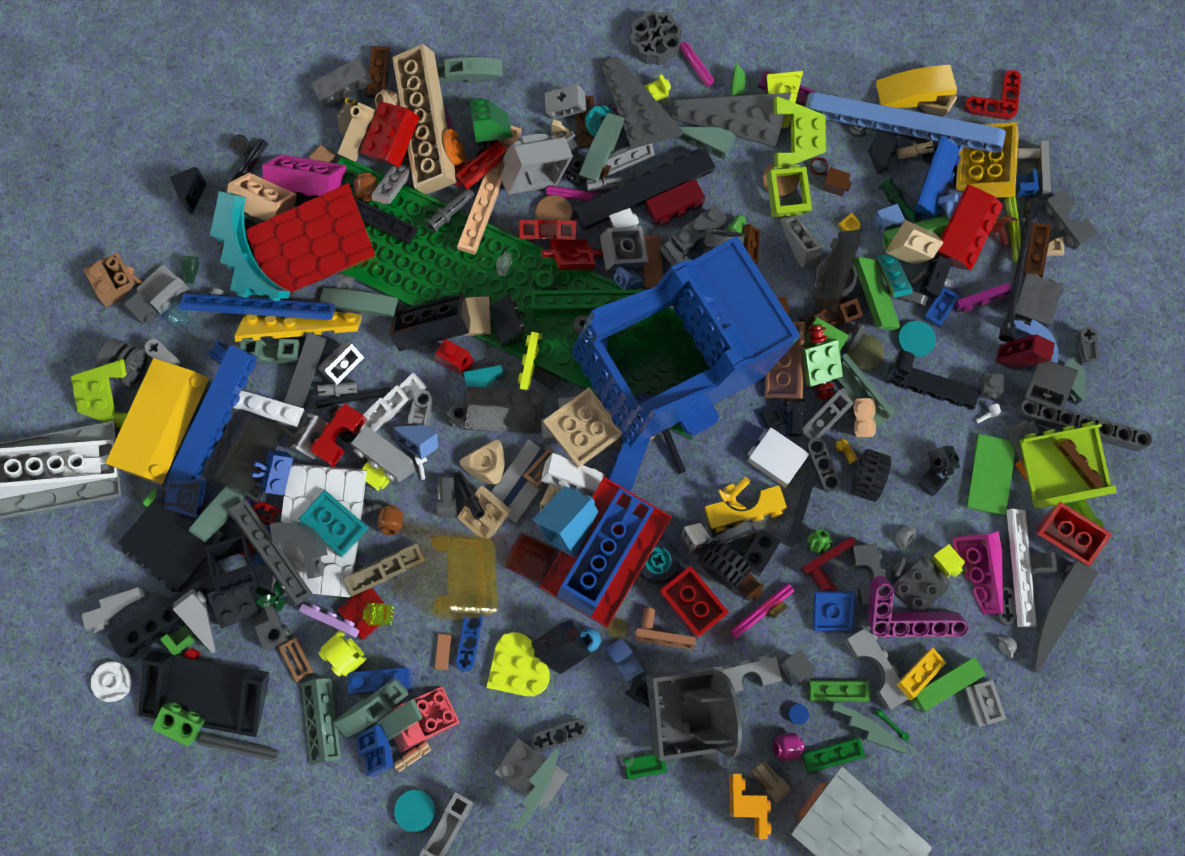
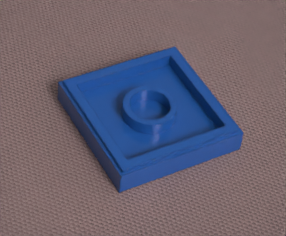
[812,591,855,632]

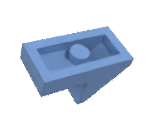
[605,638,644,682]

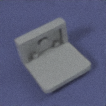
[137,265,189,315]

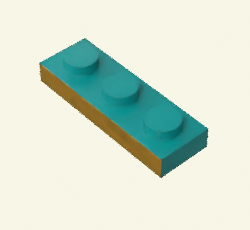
[876,254,912,298]

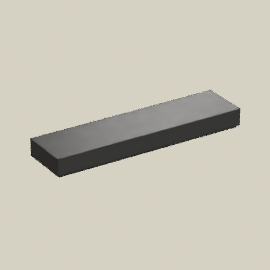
[284,333,327,408]

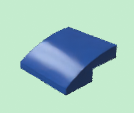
[357,725,393,776]

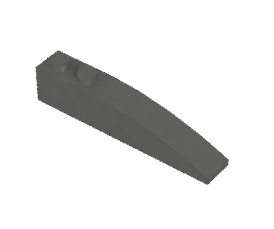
[1030,559,1099,673]

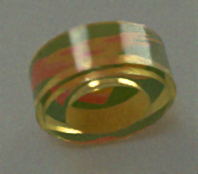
[769,602,788,619]
[608,618,628,639]

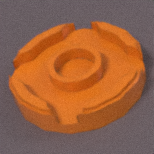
[443,128,466,166]

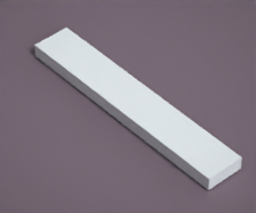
[1007,509,1037,628]

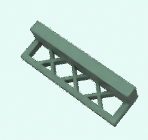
[835,353,895,428]
[301,678,341,765]

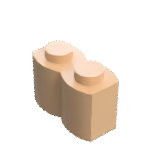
[854,398,876,437]

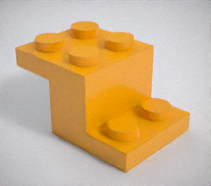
[729,774,771,839]

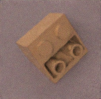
[83,252,135,307]

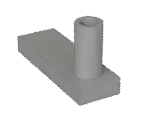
[1017,141,1051,199]

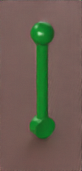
[875,709,910,741]

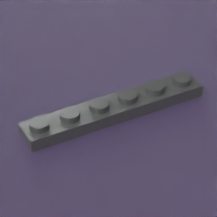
[228,499,313,606]

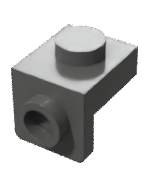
[843,322,871,350]

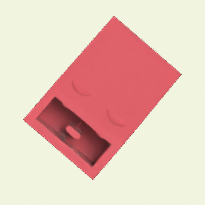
[384,686,460,753]

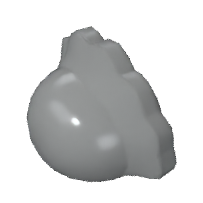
[895,526,916,549]
[997,636,1017,659]

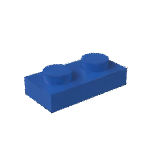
[923,287,960,328]

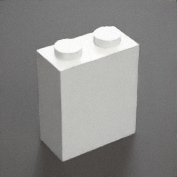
[747,428,809,488]

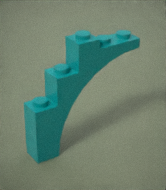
[210,191,290,301]

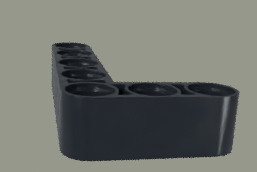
[885,351,980,410]

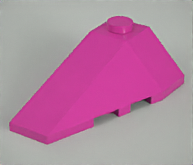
[952,531,1003,614]

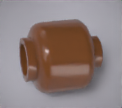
[353,173,378,202]
[377,505,403,535]

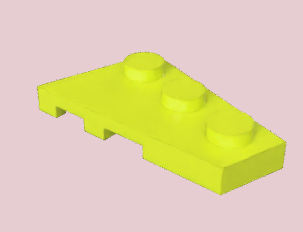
[767,71,803,129]
[518,332,543,390]

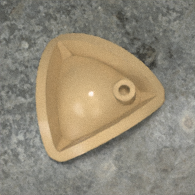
[460,439,505,485]

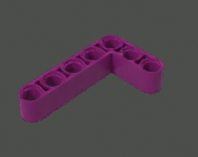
[867,576,969,637]

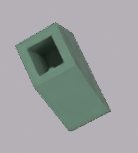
[1064,358,1086,405]

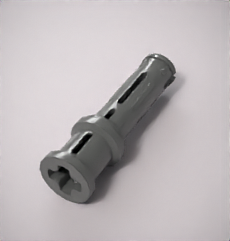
[424,189,475,233]

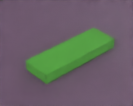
[808,681,870,702]

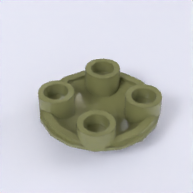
[847,334,884,370]

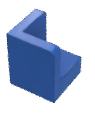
[1015,169,1039,197]

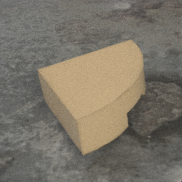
[552,119,570,136]
[1047,237,1065,256]

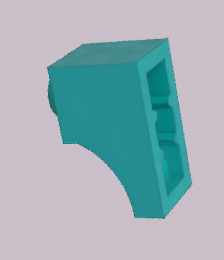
[464,365,504,400]

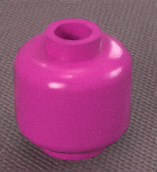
[772,733,804,761]

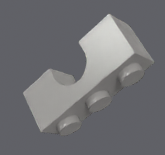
[723,655,783,693]

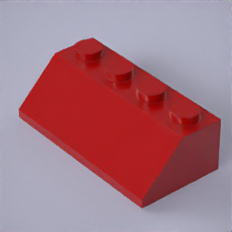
[937,184,1003,271]

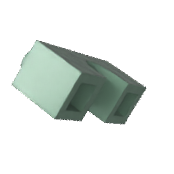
[240,338,303,365]

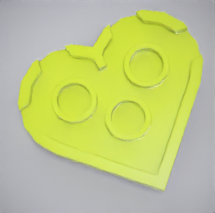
[486,633,550,697]

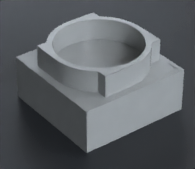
[500,134,573,195]

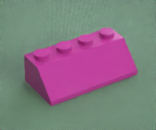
[262,154,346,196]

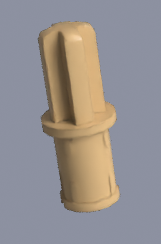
[897,141,935,159]

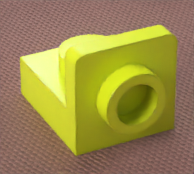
[644,74,671,101]

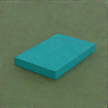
[298,489,369,558]

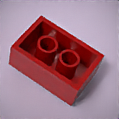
[360,101,420,168]
[659,566,729,640]

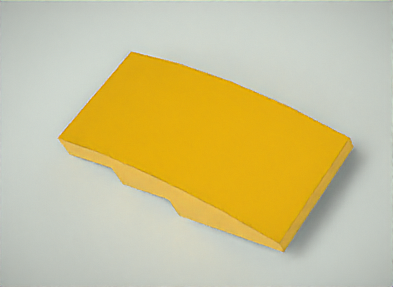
[876,65,957,108]

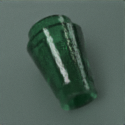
[181,256,200,284]

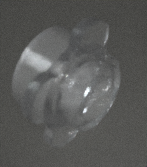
[337,274,355,290]

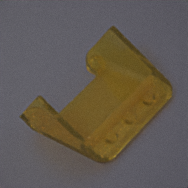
[431,535,498,620]

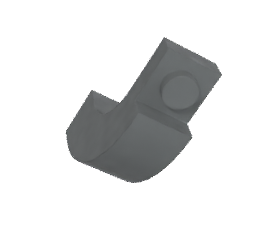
[270,521,328,579]

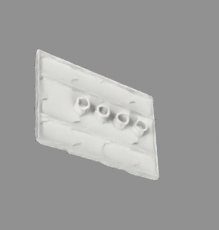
[271,463,367,597]

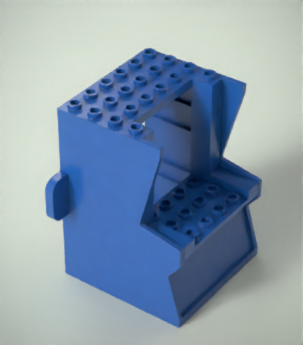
[572,236,801,448]

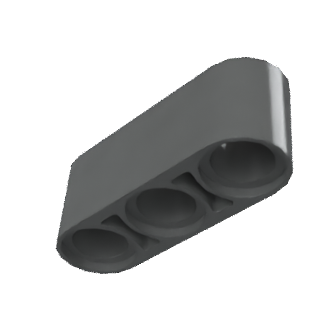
[807,438,840,492]

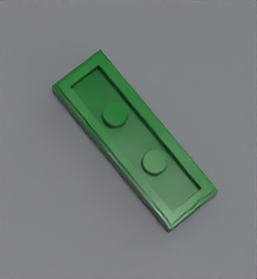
[801,737,866,774]

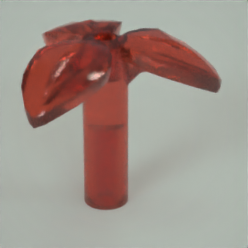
[991,216,1018,247]

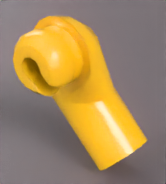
[835,439,858,464]

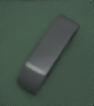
[997,587,1017,626]

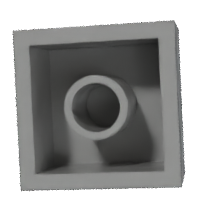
[600,226,649,271]

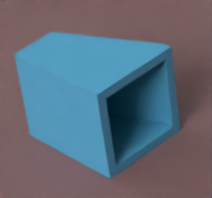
[533,486,598,558]

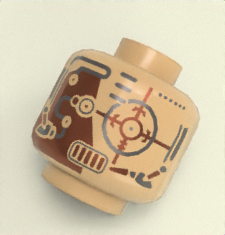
[375,89,400,107]

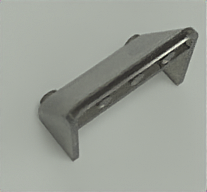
[203,409,296,503]

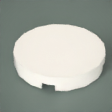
[91,661,132,702]

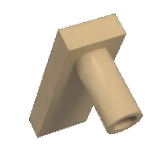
[337,102,376,162]

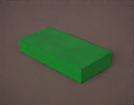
[623,754,667,780]

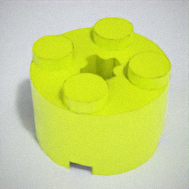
[318,630,367,677]

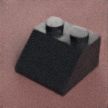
[531,620,591,674]

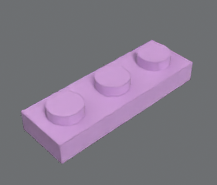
[299,604,360,638]

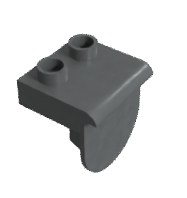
[646,665,742,761]

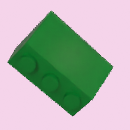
[470,98,513,143]

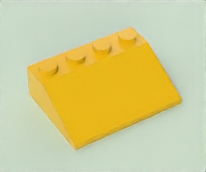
[956,122,1019,198]

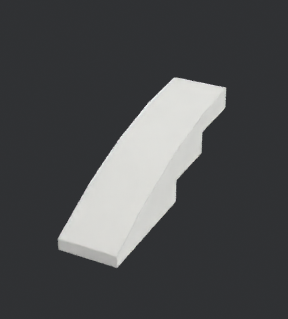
[360,373,427,432]

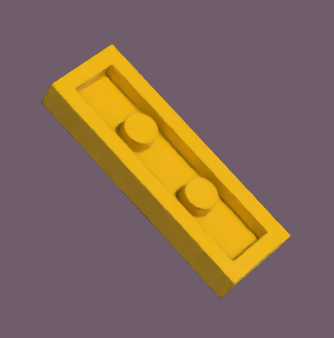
[896,648,946,700]

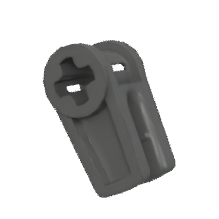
[1075,326,1099,365]

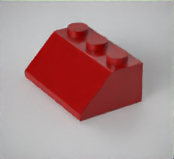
[1036,501,1113,567]

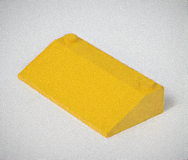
[105,358,209,486]

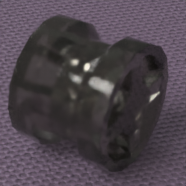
[230,134,251,157]

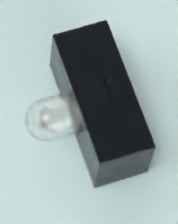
[919,256,954,298]

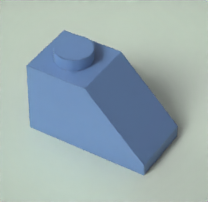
[393,425,439,460]

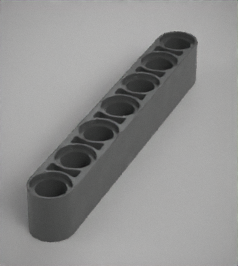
[1016,399,1152,451]

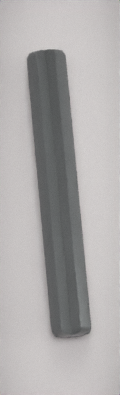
[199,734,279,761]

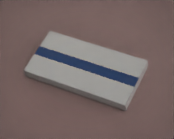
[491,440,551,524]

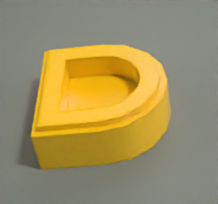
[838,213,860,235]

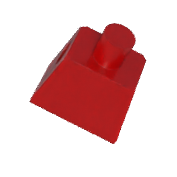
[434,339,474,377]

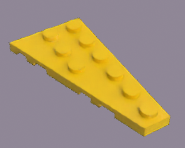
[234,312,361,342]

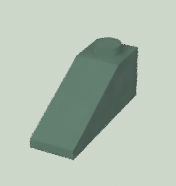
[677,127,736,160]

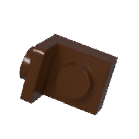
[737,573,764,601]

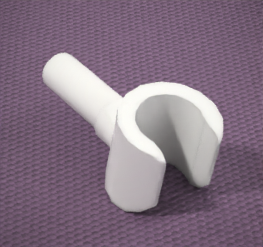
[976,404,1001,424]
[415,456,427,480]

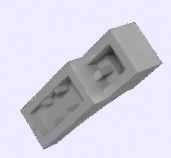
[81,587,145,633]

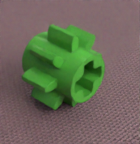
[807,529,833,554]

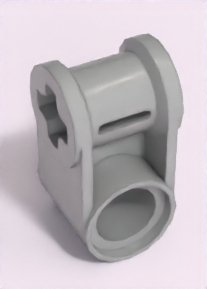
[145,339,181,366]
[408,390,433,428]

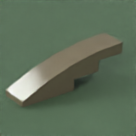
[343,542,425,596]

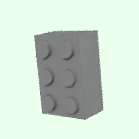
[495,739,569,809]

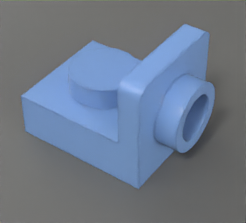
[613,266,643,290]

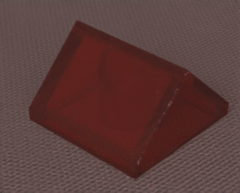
[505,533,557,584]

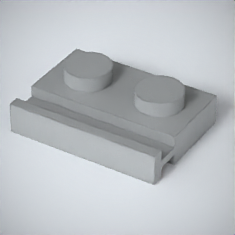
[963,680,1006,728]

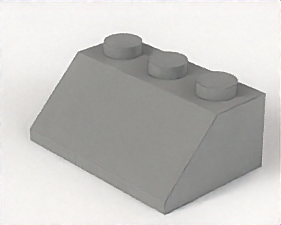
[351,426,415,483]

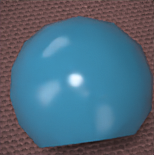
[579,627,601,652]

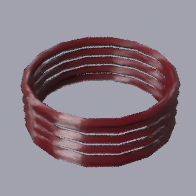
[810,157,829,175]

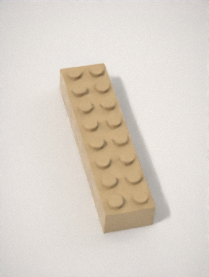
[392,44,457,194]

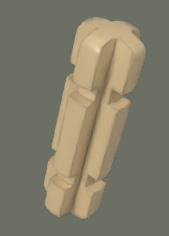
[393,741,431,772]

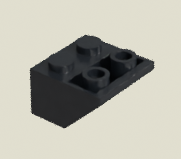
[489,294,525,348]

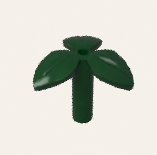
[255,581,286,612]

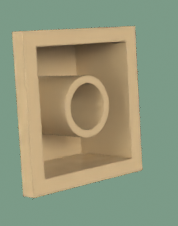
[885,220,943,266]

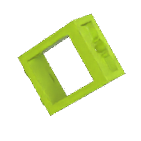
[766,165,812,218]

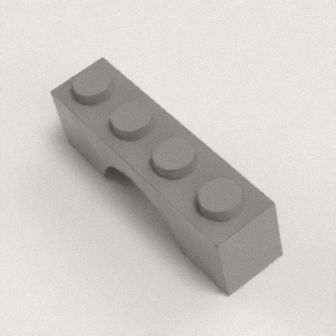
[844,627,908,711]
[419,792,475,856]

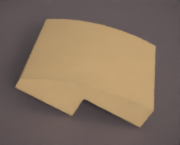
[457,486,512,543]

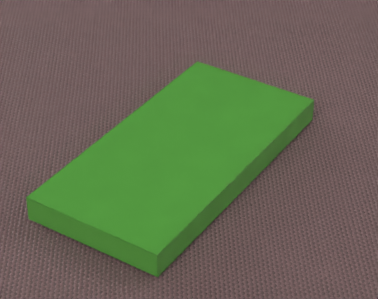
[853,257,901,330]
[966,434,1015,516]

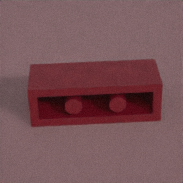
[645,179,705,226]
[995,334,1055,370]

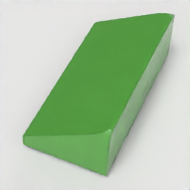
[730,64,746,96]

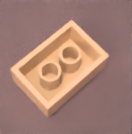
[227,173,297,221]

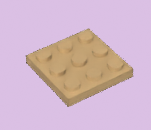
[542,387,621,468]

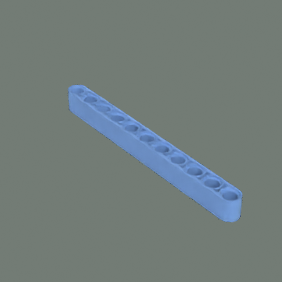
[805,92,1006,152]

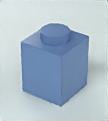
[873,204,905,234]

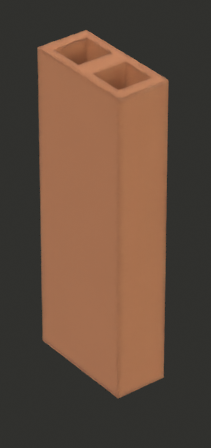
[435,634,452,670]

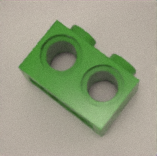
[152,703,205,747]

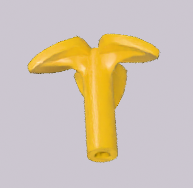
[718,477,750,510]

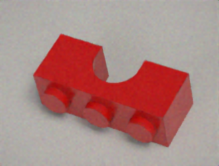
[519,219,577,240]
[310,403,367,468]

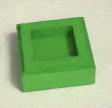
[142,488,157,507]

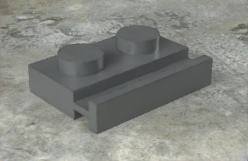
[715,519,764,543]

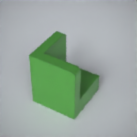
[160,626,197,655]

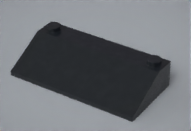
[138,651,270,737]

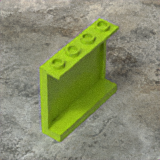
[1019,421,1117,508]

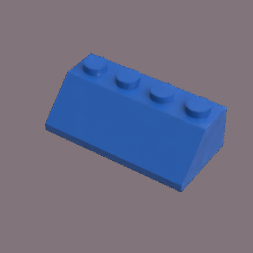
[914,136,961,219]

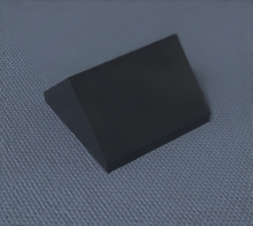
[170,167,207,215]

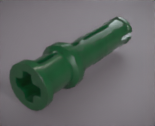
[879,177,920,223]

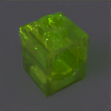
[363,603,394,627]

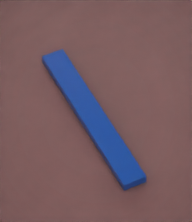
[179,293,335,320]

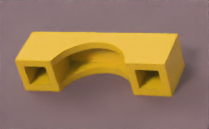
[704,485,787,533]

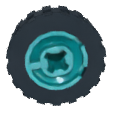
[640,539,680,584]

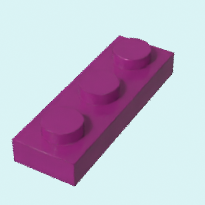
[953,283,1012,313]

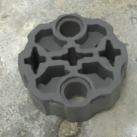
[629,10,682,65]

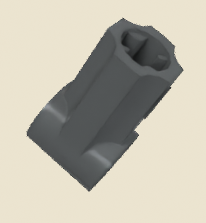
[659,239,690,268]
[436,477,458,517]

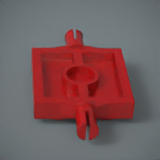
[541,239,603,270]

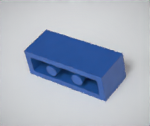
[348,668,412,695]

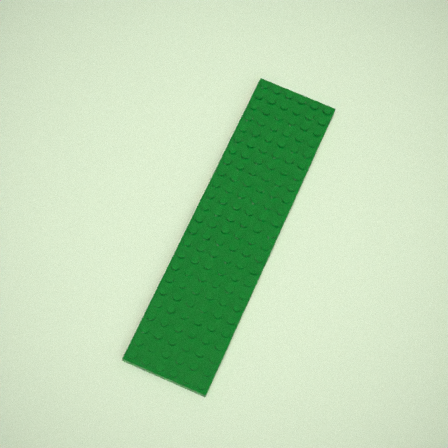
[318,156,711,440]

